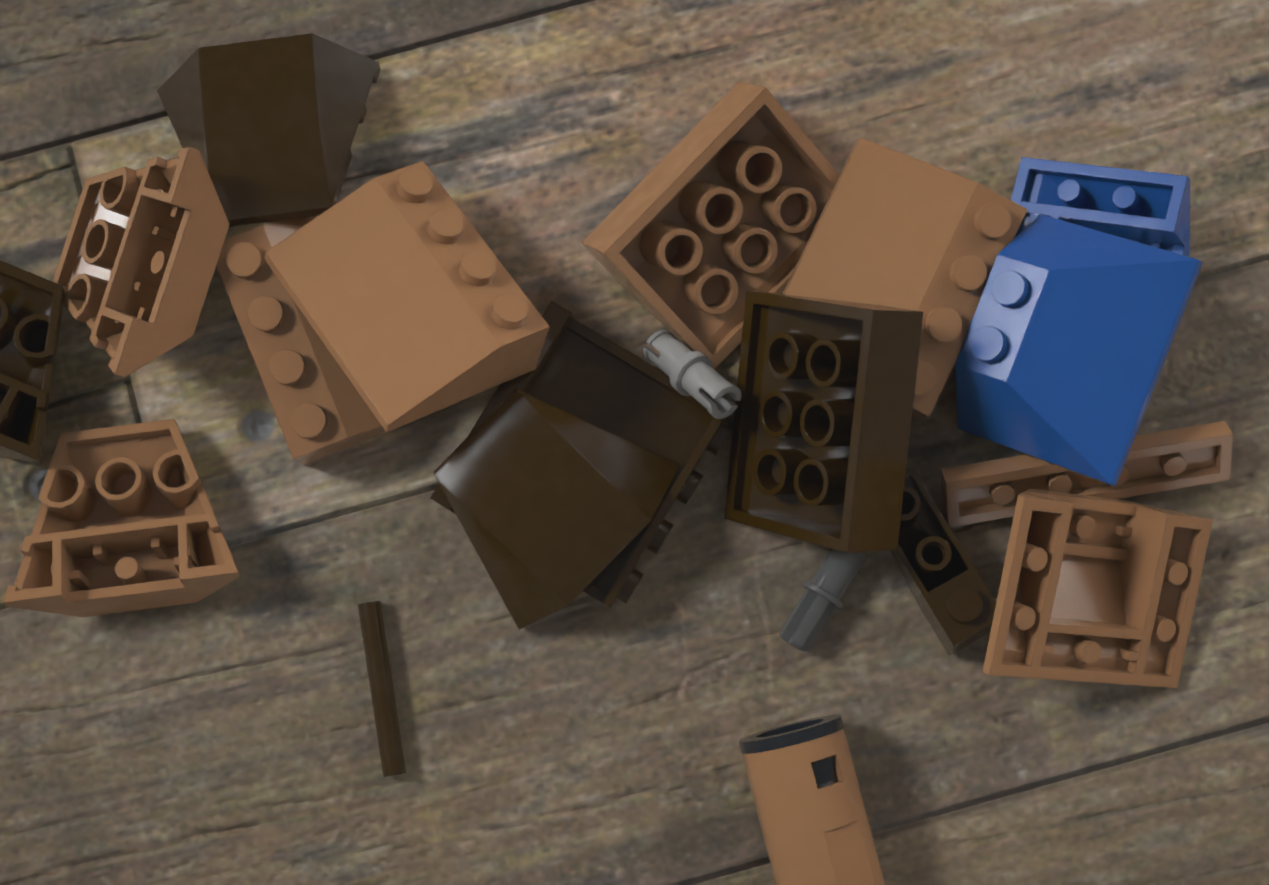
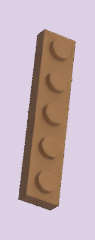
[941,421,1233,527]

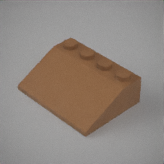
[582,82,840,370]
[783,137,1028,418]
[265,161,550,432]
[216,215,463,466]

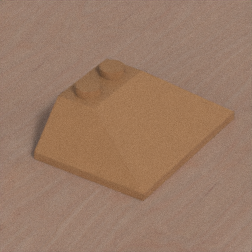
[983,489,1213,688]

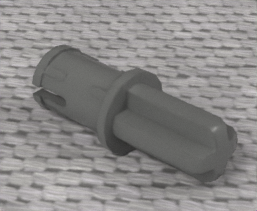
[780,549,867,652]

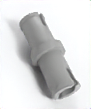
[643,329,741,419]

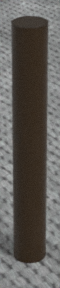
[358,601,406,777]

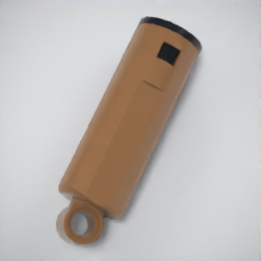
[739,715,886,885]

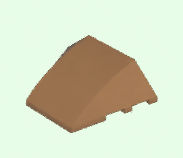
[52,147,230,377]
[2,419,241,617]

